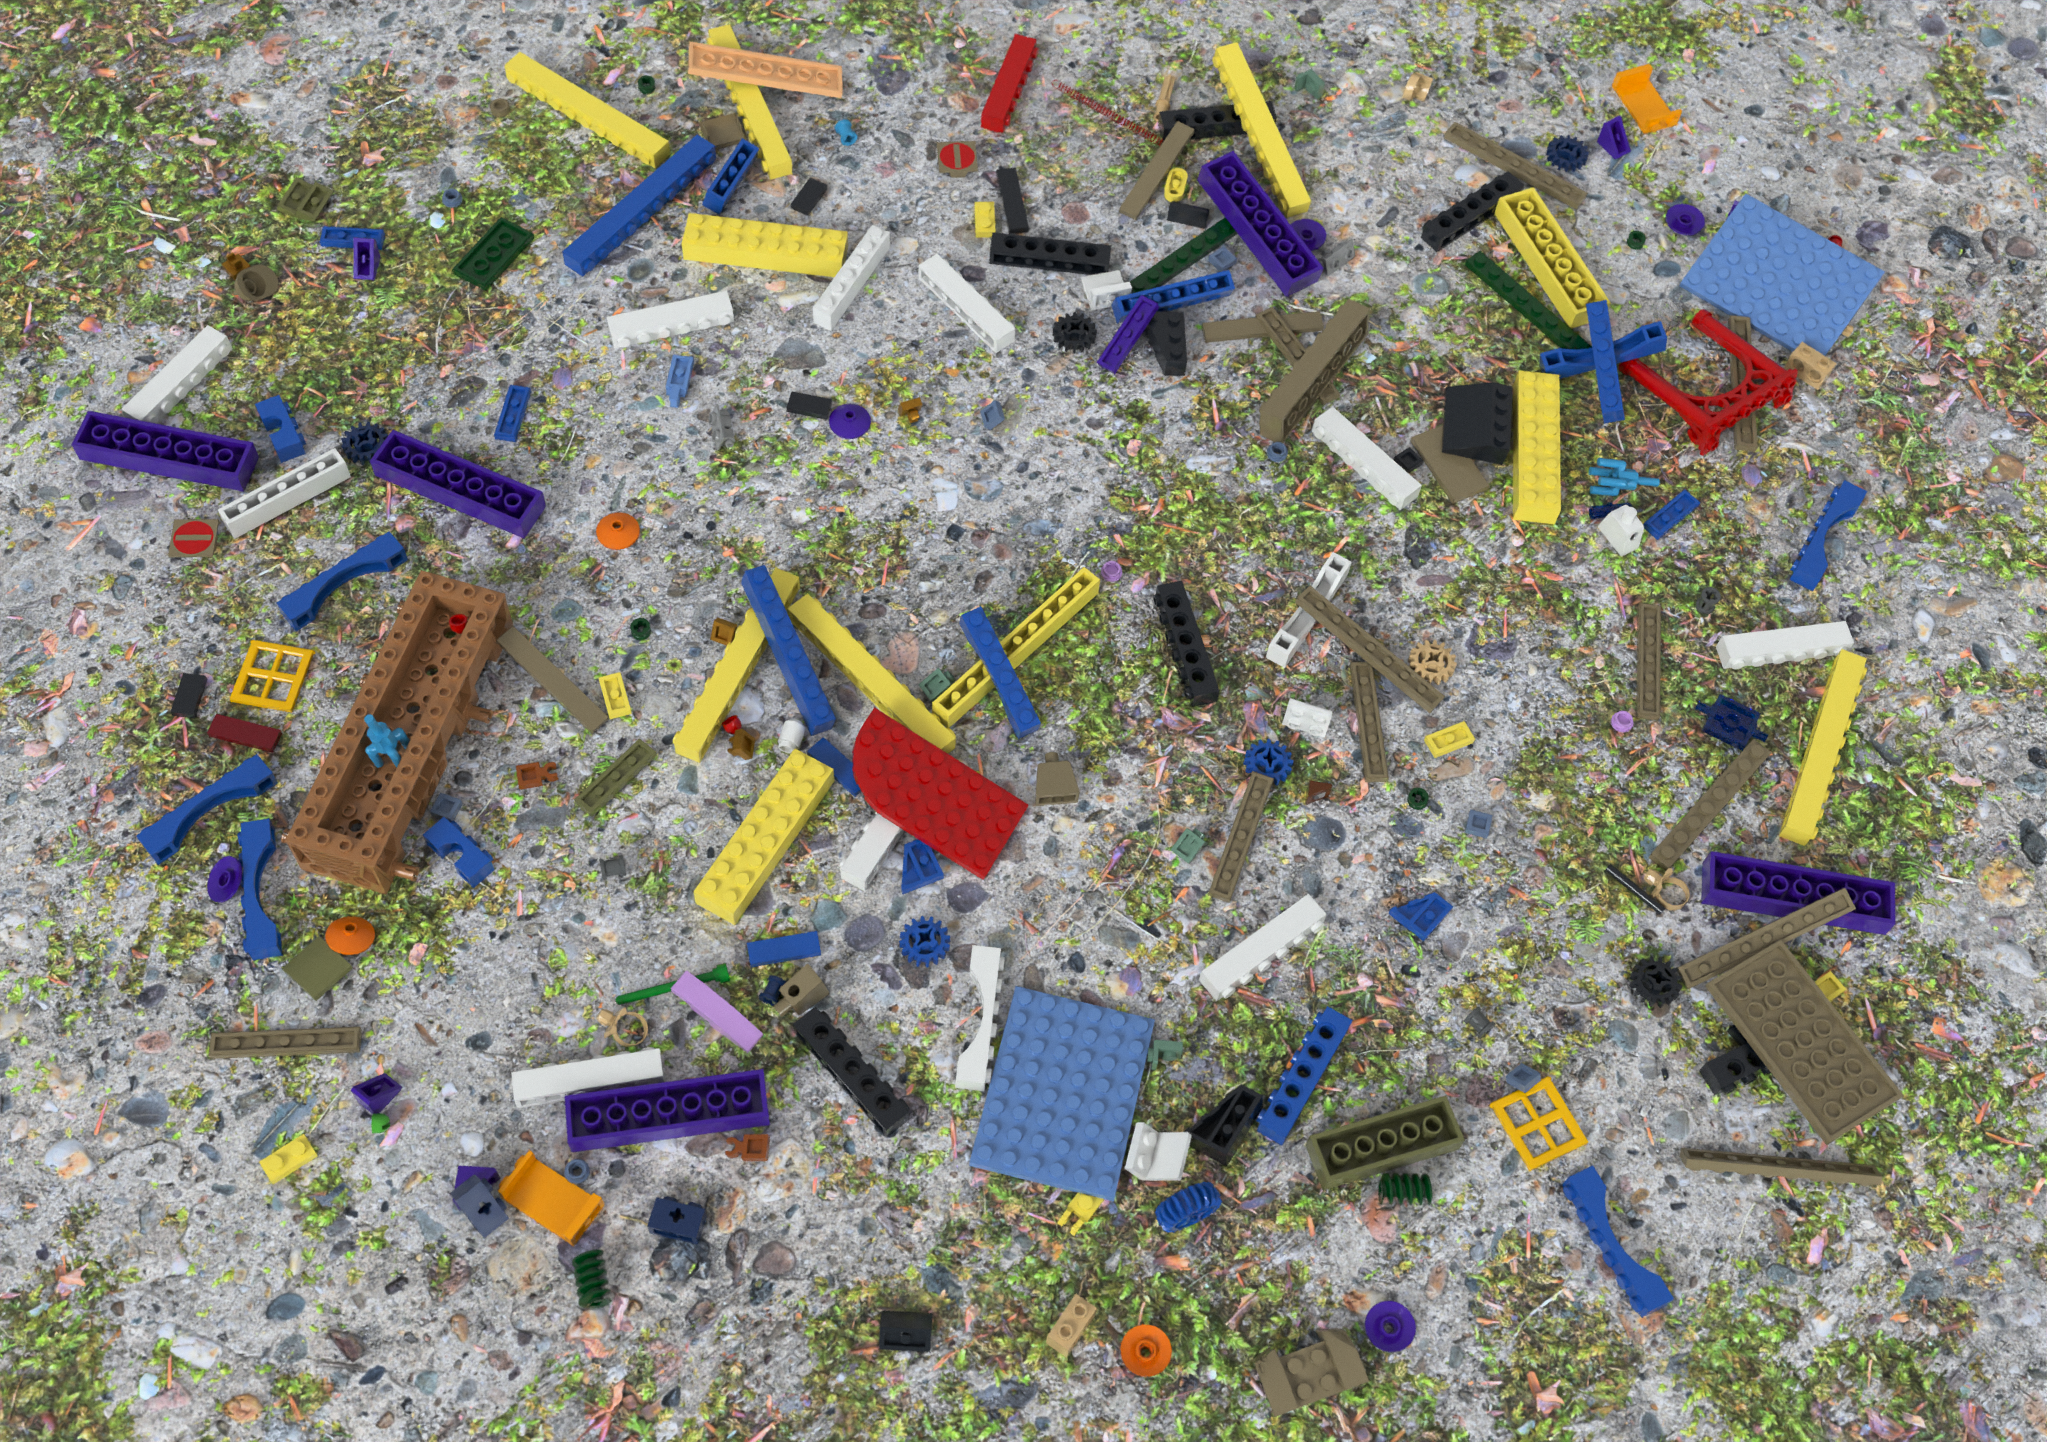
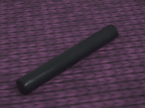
[1605,864,1666,915]

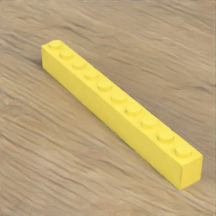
[706,24,792,180]
[1212,42,1311,218]
[504,52,670,168]
[932,567,1100,728]
[673,568,800,763]
[787,593,956,754]
[1779,649,1867,846]

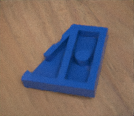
[901,839,944,894]
[1388,892,1453,941]

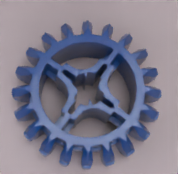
[1155,1182,1222,1232]

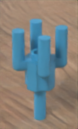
[1588,458,1660,496]
[364,714,410,768]

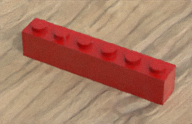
[981,34,1039,133]

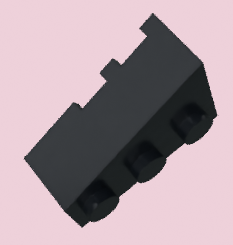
[1143,312,1187,376]
[1183,1084,1263,1167]

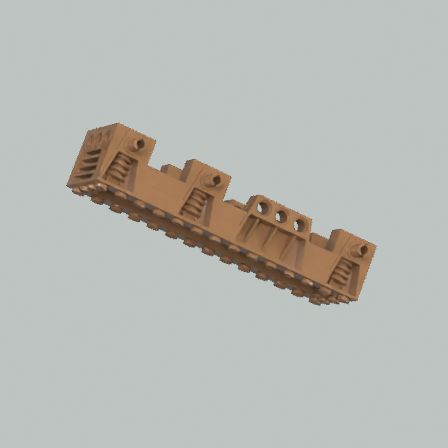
[281,570,528,895]

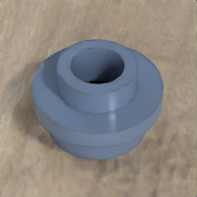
[442,189,463,208]
[1267,442,1288,462]
[564,1159,590,1184]

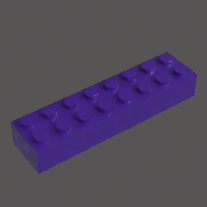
[1197,151,1324,297]
[71,410,259,492]
[370,430,546,539]
[1701,851,1896,935]
[565,1069,770,1153]

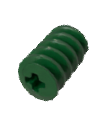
[1378,1173,1432,1205]
[572,1250,612,1309]

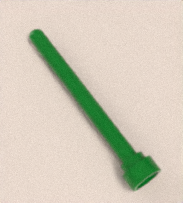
[615,963,730,1005]

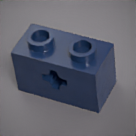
[449,1174,509,1238]
[647,1196,707,1245]

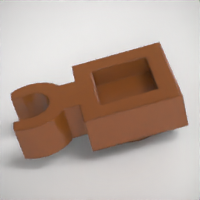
[516,762,558,790]
[725,1134,770,1161]

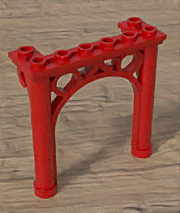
[1618,309,1798,456]

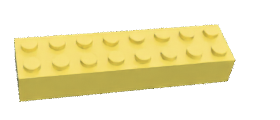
[1494,187,1611,329]
[682,213,848,277]
[1513,370,1561,524]
[693,749,834,925]

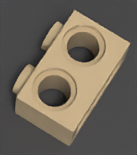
[1784,342,1837,390]
[1046,1294,1097,1358]

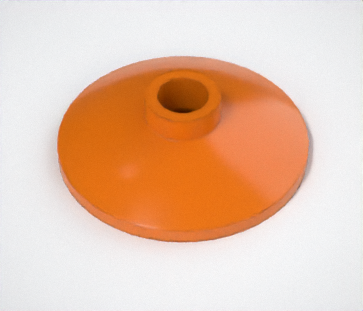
[596,512,640,550]
[325,916,375,955]
[1120,1324,1172,1377]

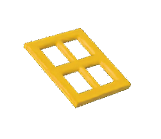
[229,640,316,713]
[1489,1076,1588,1172]

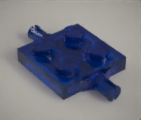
[1695,694,1769,751]

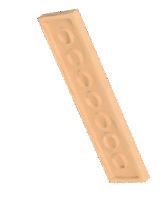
[688,42,843,98]

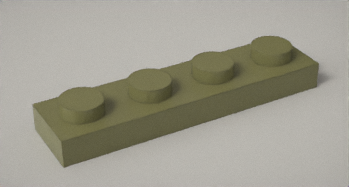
[574,738,657,817]

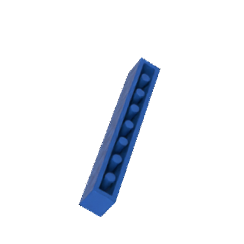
[741,565,836,736]

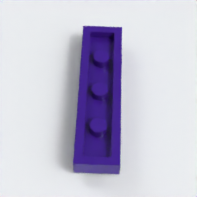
[1096,295,1160,374]

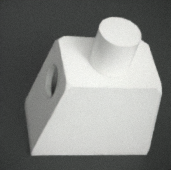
[1598,505,1644,557]

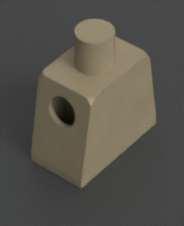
[1035,752,1080,806]
[773,964,830,1017]

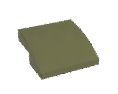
[277,177,334,222]
[282,936,353,1001]

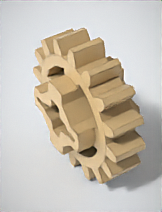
[1408,640,1457,685]

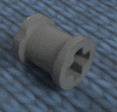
[1695,587,1721,614]
[599,855,626,880]
[1464,1007,1496,1039]

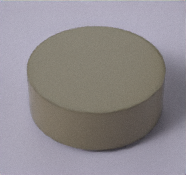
[490,98,510,118]

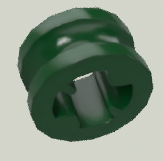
[638,75,655,94]
[1626,231,1646,250]
[630,618,651,640]
[1407,788,1429,810]

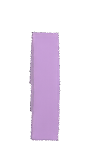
[671,970,763,1053]

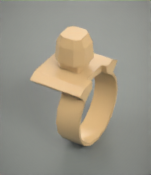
[1403,72,1433,102]
[1643,868,1690,911]
[596,1007,648,1047]

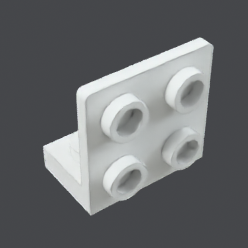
[1081,270,1132,310]
[1282,698,1333,737]
[1125,1122,1192,1181]

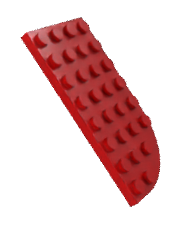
[852,707,1029,880]

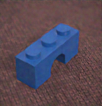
[255,395,306,463]
[423,817,495,888]

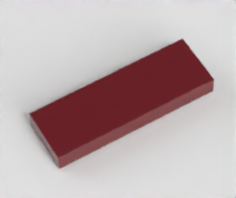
[207,714,282,753]

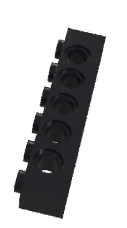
[1158,101,1277,142]
[1421,171,1524,252]
[989,232,1111,275]
[1153,581,1220,707]
[793,1006,910,1138]
[1699,1043,1771,1095]

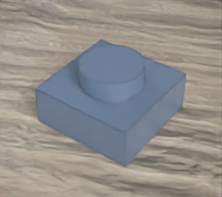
[1208,246,1237,272]
[980,400,1005,430]
[430,792,463,822]
[1464,809,1493,839]
[1506,1063,1541,1093]

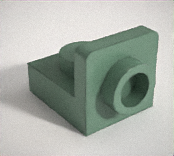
[1294,69,1325,99]
[919,668,956,702]
[1170,828,1208,864]
[1147,1040,1183,1070]

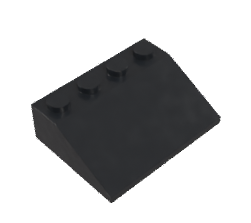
[1442,382,1513,465]

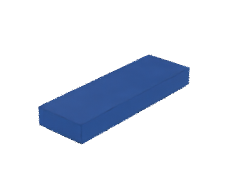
[320,226,385,250]
[494,385,531,442]
[1643,489,1701,540]
[807,737,861,797]
[747,931,821,967]

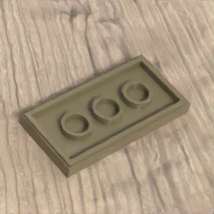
[1410,425,1490,504]

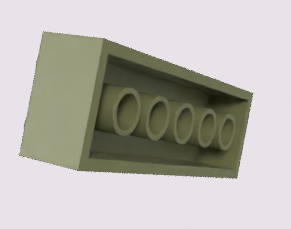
[1305,1095,1465,1191]

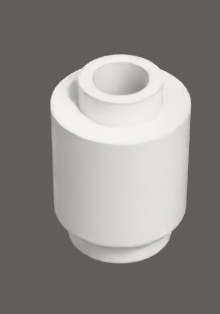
[778,719,806,754]

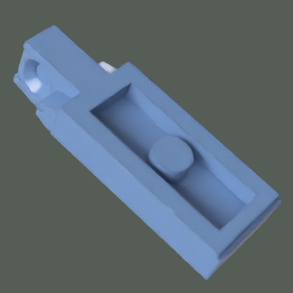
[666,355,694,408]

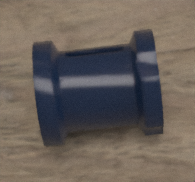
[759,975,786,1006]

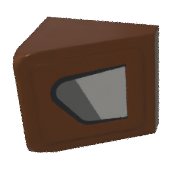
[1305,781,1332,804]

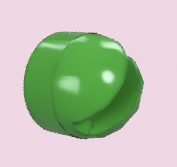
[372,1113,390,1134]

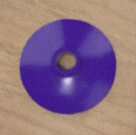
[1666,204,1705,235]
[1290,219,1326,251]
[829,404,871,439]
[207,856,242,903]
[1365,1301,1416,1353]

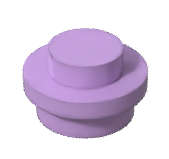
[1101,561,1122,582]
[1611,711,1634,732]

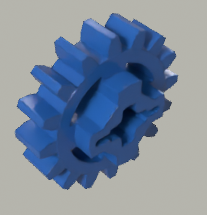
[1243,739,1293,786]
[899,916,950,967]

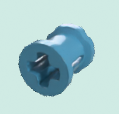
[834,119,858,146]

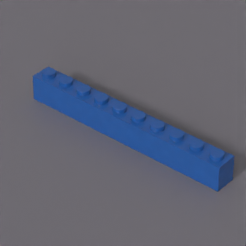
[562,134,716,277]

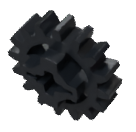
[1052,312,1097,353]
[1629,956,1683,1008]

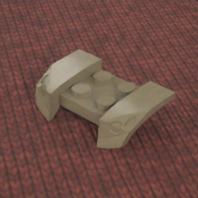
[1254,1328,1369,1417]

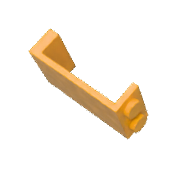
[1612,64,1682,134]
[498,1150,605,1247]

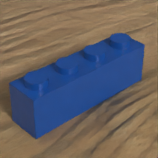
[702,138,759,215]

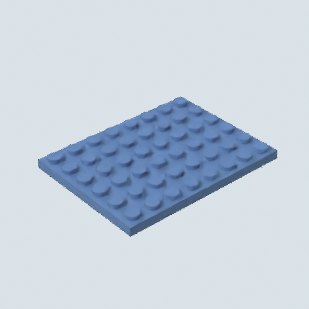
[1679,194,1885,356]
[969,986,1155,1202]

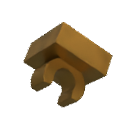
[221,252,251,280]
[898,397,922,423]
[710,617,737,646]
[727,729,755,760]

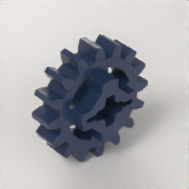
[1546,135,1589,172]
[341,422,388,465]

